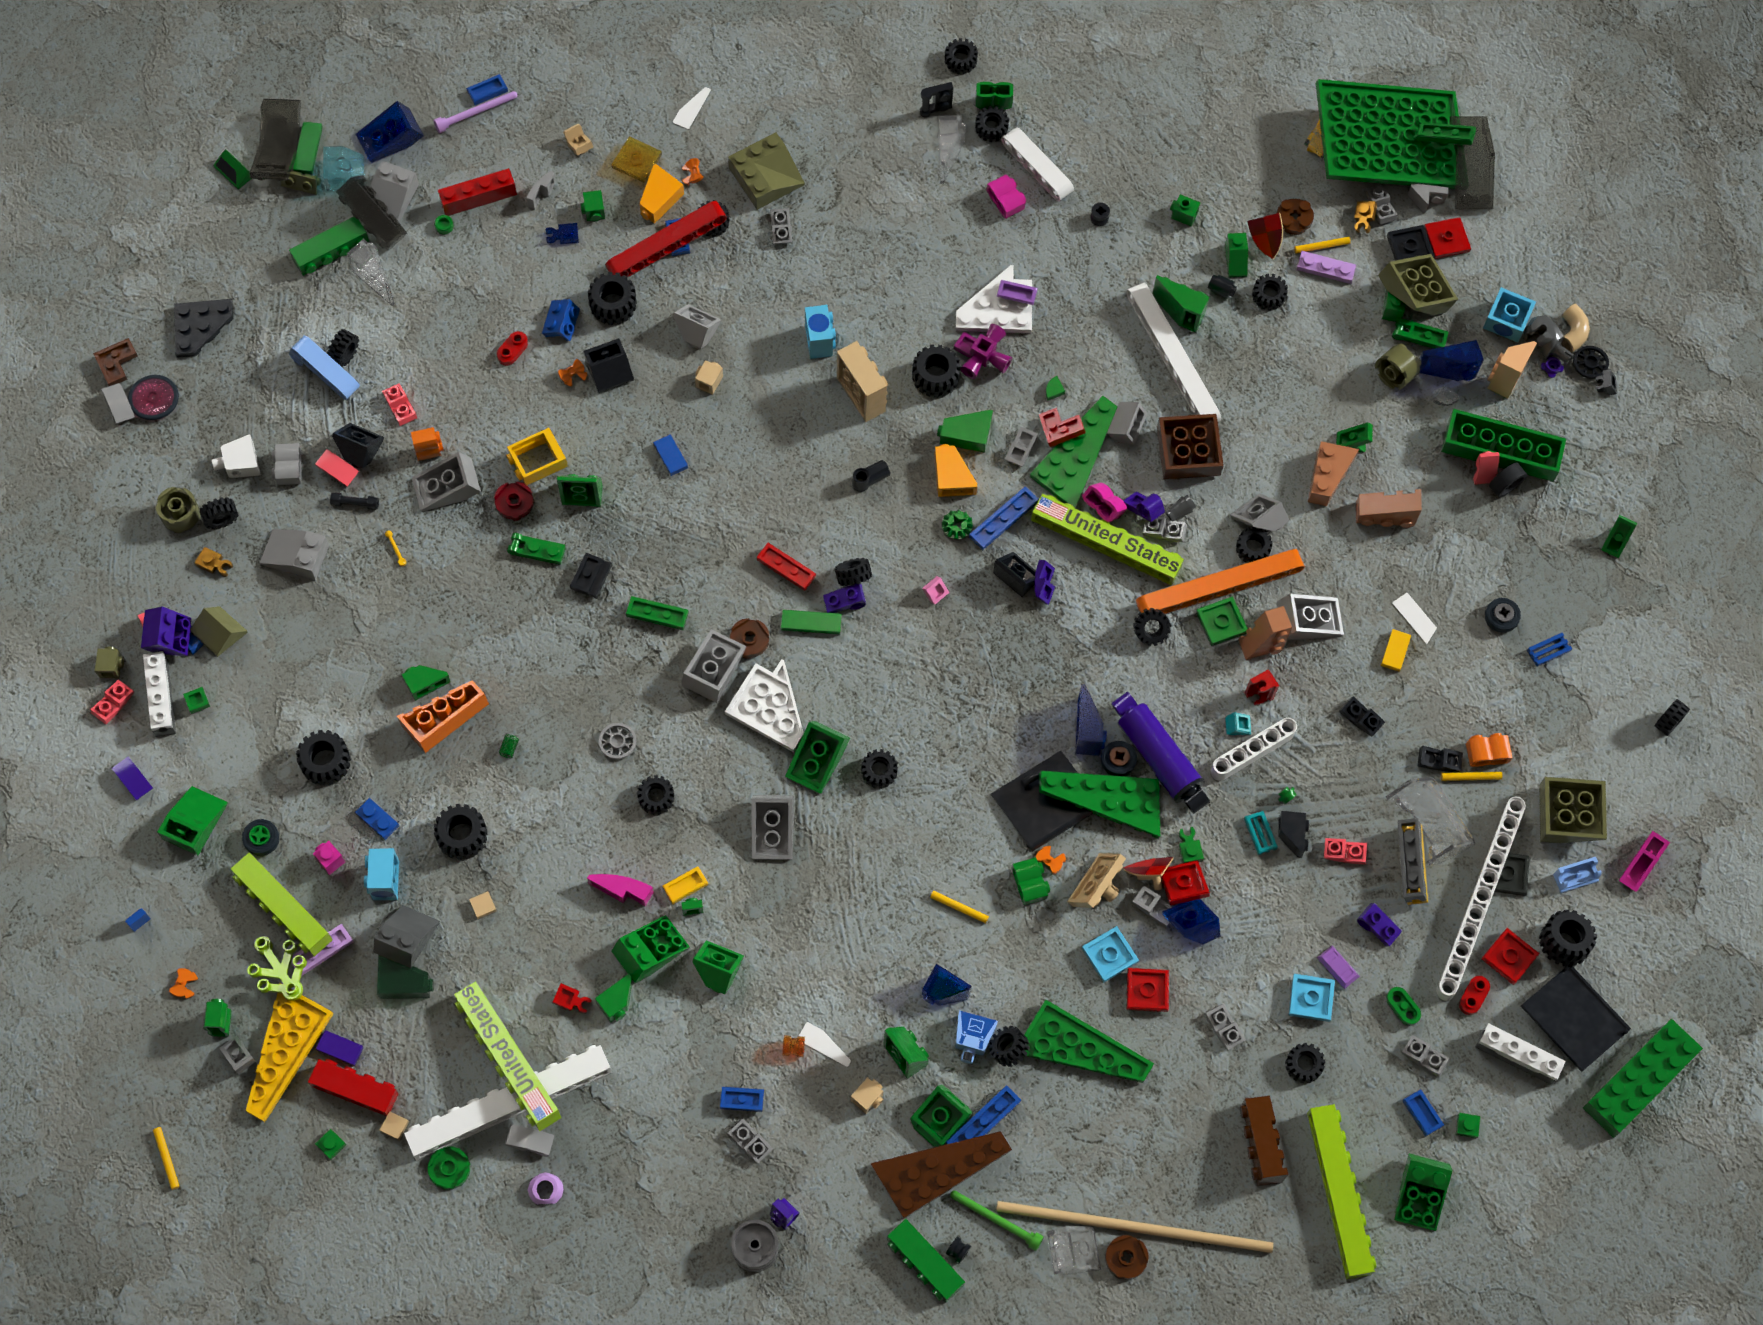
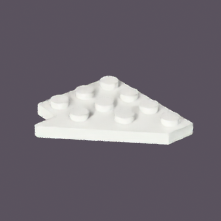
[956,265,1032,333]
[725,659,804,753]

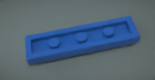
[969,486,1039,550]
[946,1085,1021,1145]

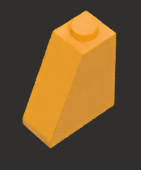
[640,163,684,224]
[934,444,977,497]

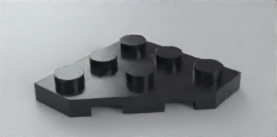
[174,299,234,358]

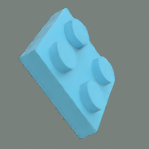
[1082,926,1139,983]
[1289,974,1335,1022]

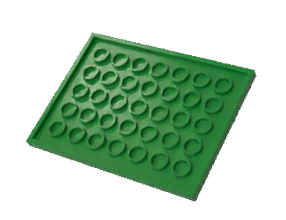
[1315,79,1468,190]

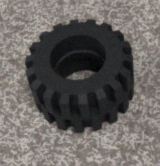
[588,272,637,325]
[912,344,961,397]
[296,730,351,786]
[434,804,488,860]
[1539,910,1597,967]

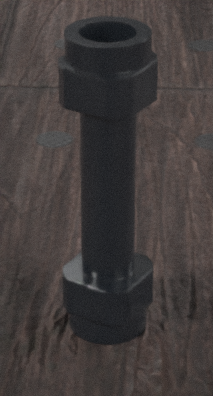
[330,493,379,510]

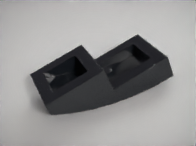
[1418,746,1463,772]

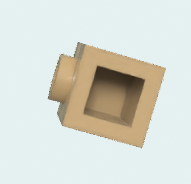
[695,360,723,395]
[851,1077,884,1114]

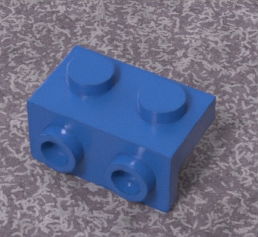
[542,299,580,341]

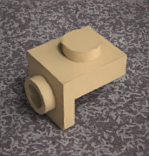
[563,124,593,156]

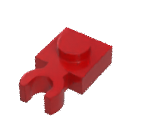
[552,983,592,1014]

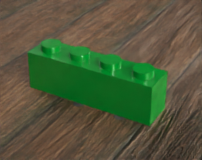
[289,215,369,276]
[887,1219,965,1303]

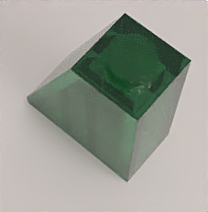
[377,955,434,999]

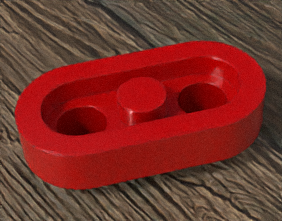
[497,331,528,366]
[1459,976,1490,1015]

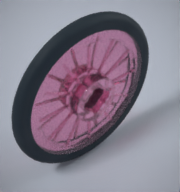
[128,375,179,420]

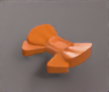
[682,158,703,185]
[558,359,587,387]
[1036,846,1066,875]
[169,968,198,999]

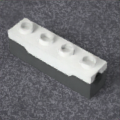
[143,651,176,737]
[1475,1023,1566,1085]

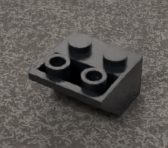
[583,338,634,393]

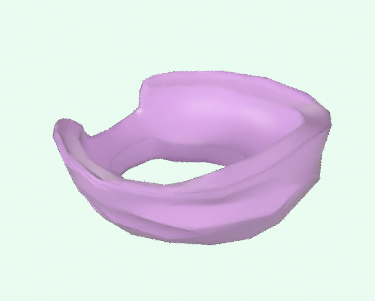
[528,1172,564,1205]

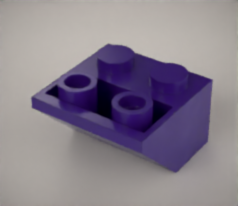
[141,606,191,656]

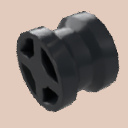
[1090,203,1110,226]
[945,1236,972,1264]

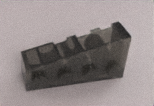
[336,175,408,250]

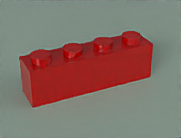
[438,168,517,216]
[308,1059,398,1117]

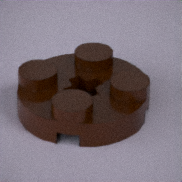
[1277,199,1314,235]
[730,618,769,659]
[1105,1235,1149,1280]

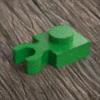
[1179,827,1204,863]

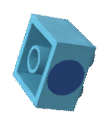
[1483,287,1536,343]
[805,305,836,359]
[364,848,399,900]

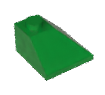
[692,940,744,994]

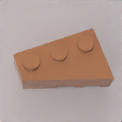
[1308,441,1359,506]
[1238,606,1292,660]

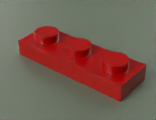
[757,543,816,591]

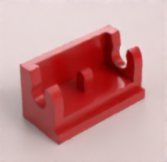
[1244,669,1279,705]

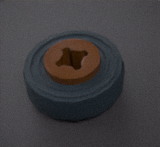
[1101,741,1137,776]

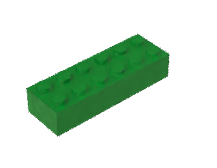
[1441,409,1566,482]
[1583,1018,1703,1138]

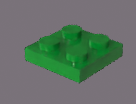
[1196,596,1248,646]

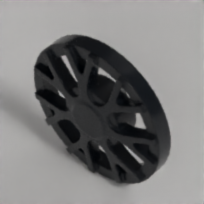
[1573,346,1609,379]

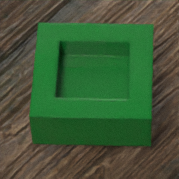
[183,687,210,714]
[681,898,704,916]
[1456,1113,1480,1138]
[315,1129,346,1160]

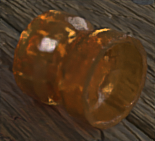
[782,1035,805,1057]

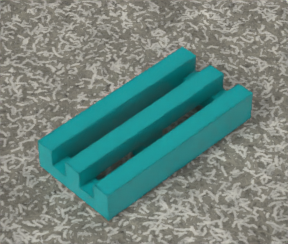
[1244,811,1278,855]

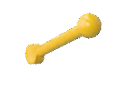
[385,530,406,567]

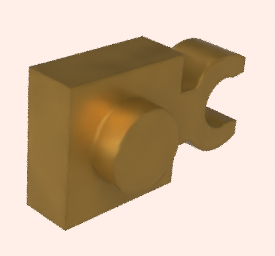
[1354,201,1377,233]
[195,547,233,577]

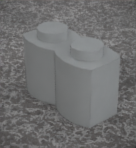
[272,443,302,485]

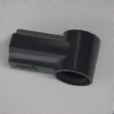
[852,460,890,492]

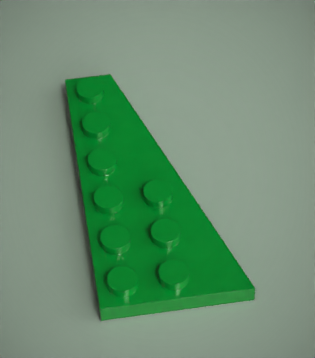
[1030,396,1118,509]

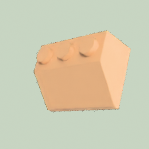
[1487,341,1537,399]

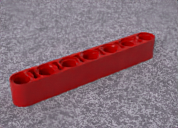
[605,201,727,278]

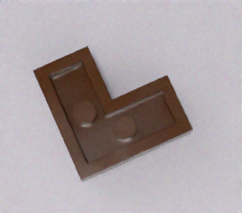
[93,338,138,386]

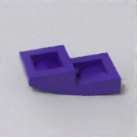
[1035,560,1055,605]
[111,756,153,800]

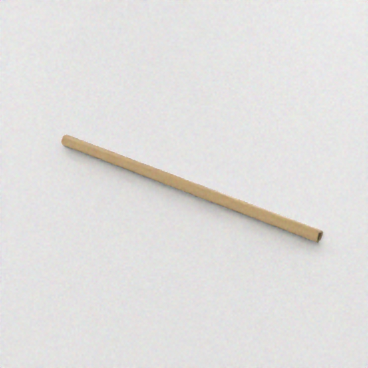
[996,1201,1273,1253]

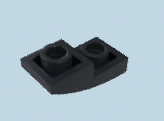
[1339,696,1385,737]

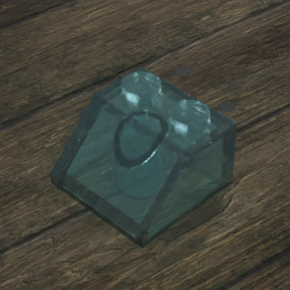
[323,146,364,191]

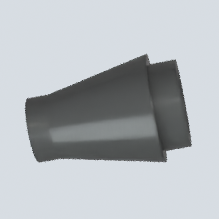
[1166,495,1196,521]

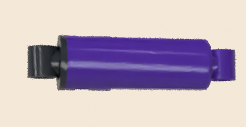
[1111,691,1210,814]

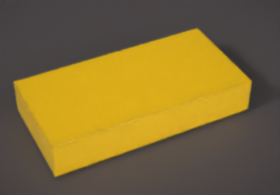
[1381,629,1411,672]
[662,866,708,905]

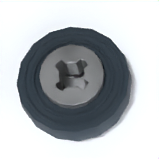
[1485,598,1521,633]

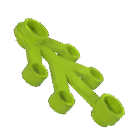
[247,936,307,1000]

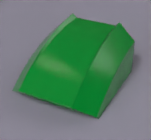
[910,1084,973,1147]

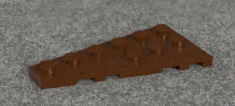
[870,1131,1012,1219]

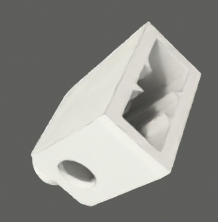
[212,435,261,478]

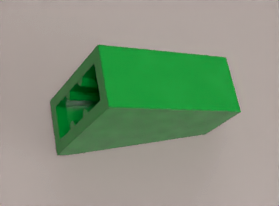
[937,410,993,453]

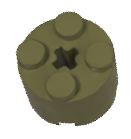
[1375,343,1421,390]
[156,487,200,533]

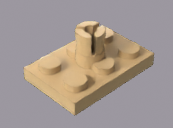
[1067,853,1126,908]

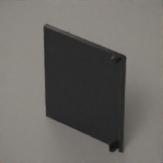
[991,751,1093,852]
[1521,964,1631,1072]

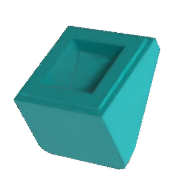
[1225,712,1251,735]

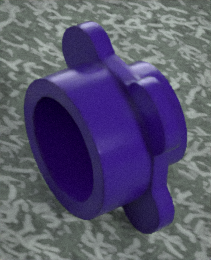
[1541,357,1564,378]

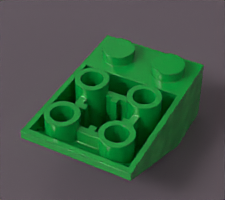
[1152,275,1209,333]
[157,786,228,856]
[611,915,689,983]
[1394,1153,1452,1231]

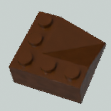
[1157,414,1224,480]

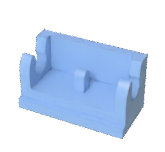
[1553,857,1602,893]

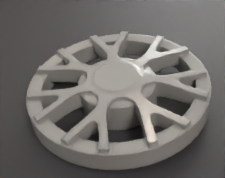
[599,723,637,760]

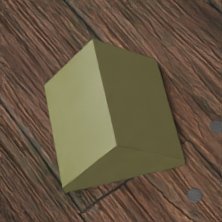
[190,606,247,657]

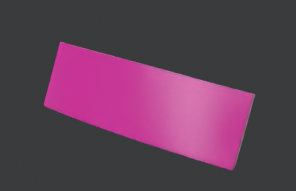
[1619,831,1670,892]
[587,874,654,906]

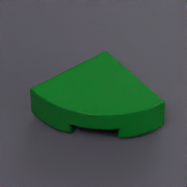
[1046,376,1065,401]

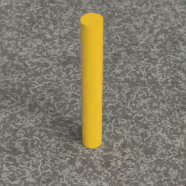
[1294,237,1350,254]
[1441,772,1502,781]
[930,890,989,924]
[153,1127,180,1190]

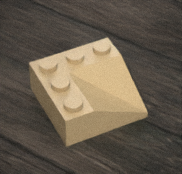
[837,341,888,422]

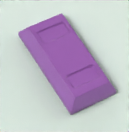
[997,280,1038,305]
[1317,945,1360,989]

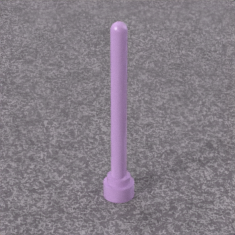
[433,91,517,134]

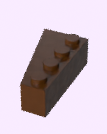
[1240,1095,1289,1186]

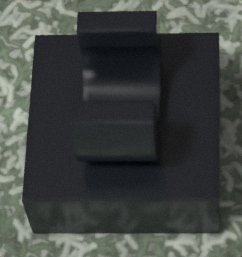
[1595,369,1617,395]

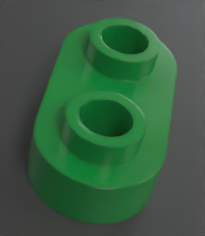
[1386,987,1421,1026]

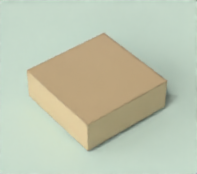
[469,891,497,919]
[380,1111,409,1140]

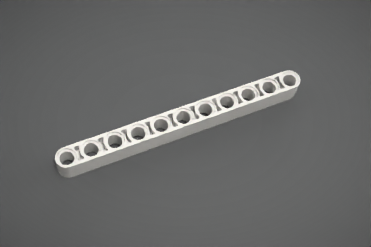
[1436,797,1526,1001]

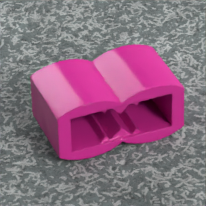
[986,174,1026,219]
[1082,482,1127,522]

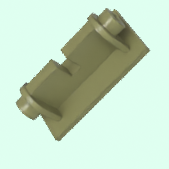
[281,169,321,195]

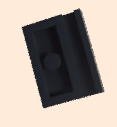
[570,553,612,599]

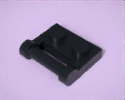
[920,82,954,118]

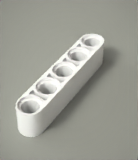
[1001,127,1074,201]
[1211,718,1297,781]

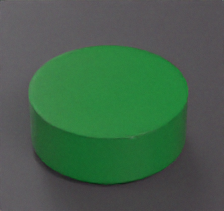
[434,215,454,235]

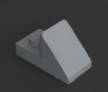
[1408,184,1448,213]
[219,1035,256,1074]

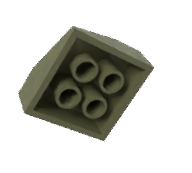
[728,132,805,210]
[1378,254,1458,315]
[1539,777,1607,843]

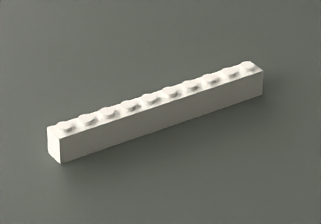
[404,1045,612,1161]

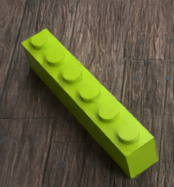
[231,852,333,957]

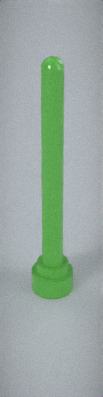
[950,1191,1044,1251]

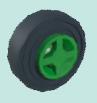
[242,819,279,856]

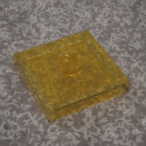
[611,136,662,183]

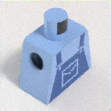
[955,1010,998,1064]

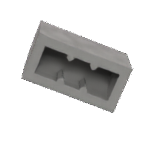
[1107,402,1147,445]

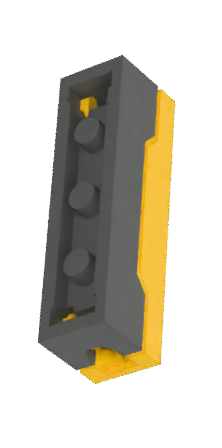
[1398,818,1428,905]

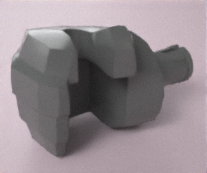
[1523,315,1574,364]

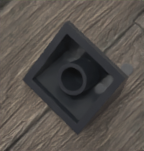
[993,552,1036,597]

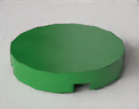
[427,1146,470,1190]

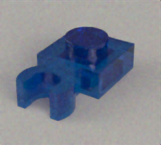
[545,223,579,245]

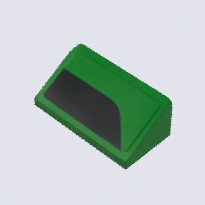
[213,149,252,190]

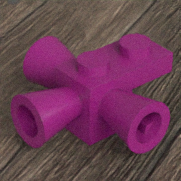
[953,324,1012,379]

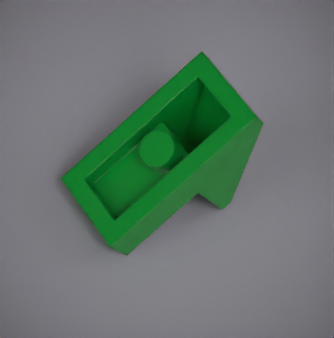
[1336,422,1373,453]
[1601,515,1637,558]

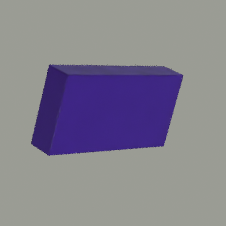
[316,1030,364,1066]

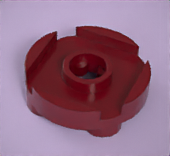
[494,481,534,521]

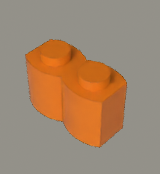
[411,427,444,461]
[1466,733,1512,767]

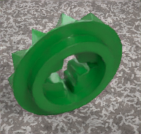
[942,509,973,539]

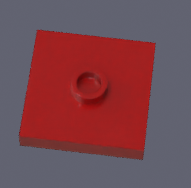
[1424,217,1471,259]
[1160,860,1210,906]
[1481,928,1540,985]
[1126,968,1169,1012]

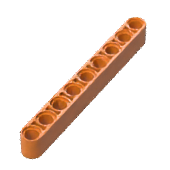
[1135,549,1305,614]

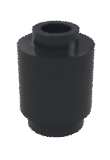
[1208,275,1237,299]

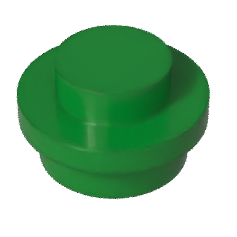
[1278,786,1297,804]

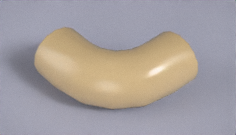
[1561,304,1590,353]

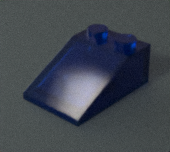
[356,101,424,163]
[1419,340,1484,381]
[1075,684,1107,756]

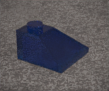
[1162,899,1221,944]
[922,964,972,1006]

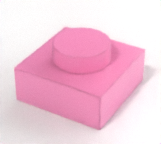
[922,576,949,604]

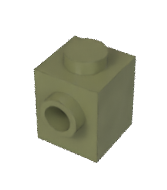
[95,646,124,679]

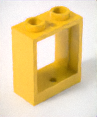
[506,428,568,485]

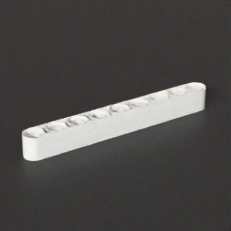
[1126,283,1221,422]

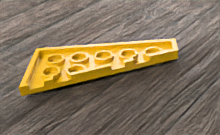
[246,982,333,1122]

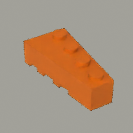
[397,680,489,753]

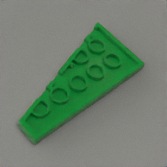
[1039,771,1160,839]
[1023,1000,1154,1083]

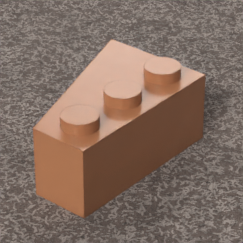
[1356,489,1422,528]

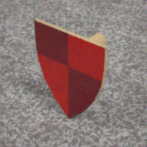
[1247,213,1283,259]
[1123,857,1174,890]

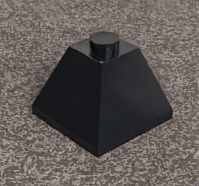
[332,423,384,468]

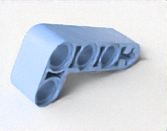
[289,335,360,400]

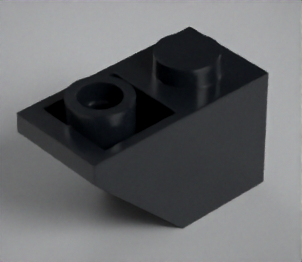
[1278,811,1309,858]

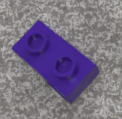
[1123,491,1165,522]
[823,584,866,613]
[1357,903,1402,946]
[770,1198,800,1230]

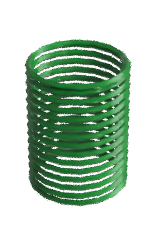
[499,734,519,758]

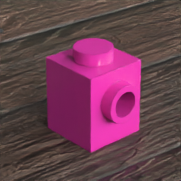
[313,841,345,875]

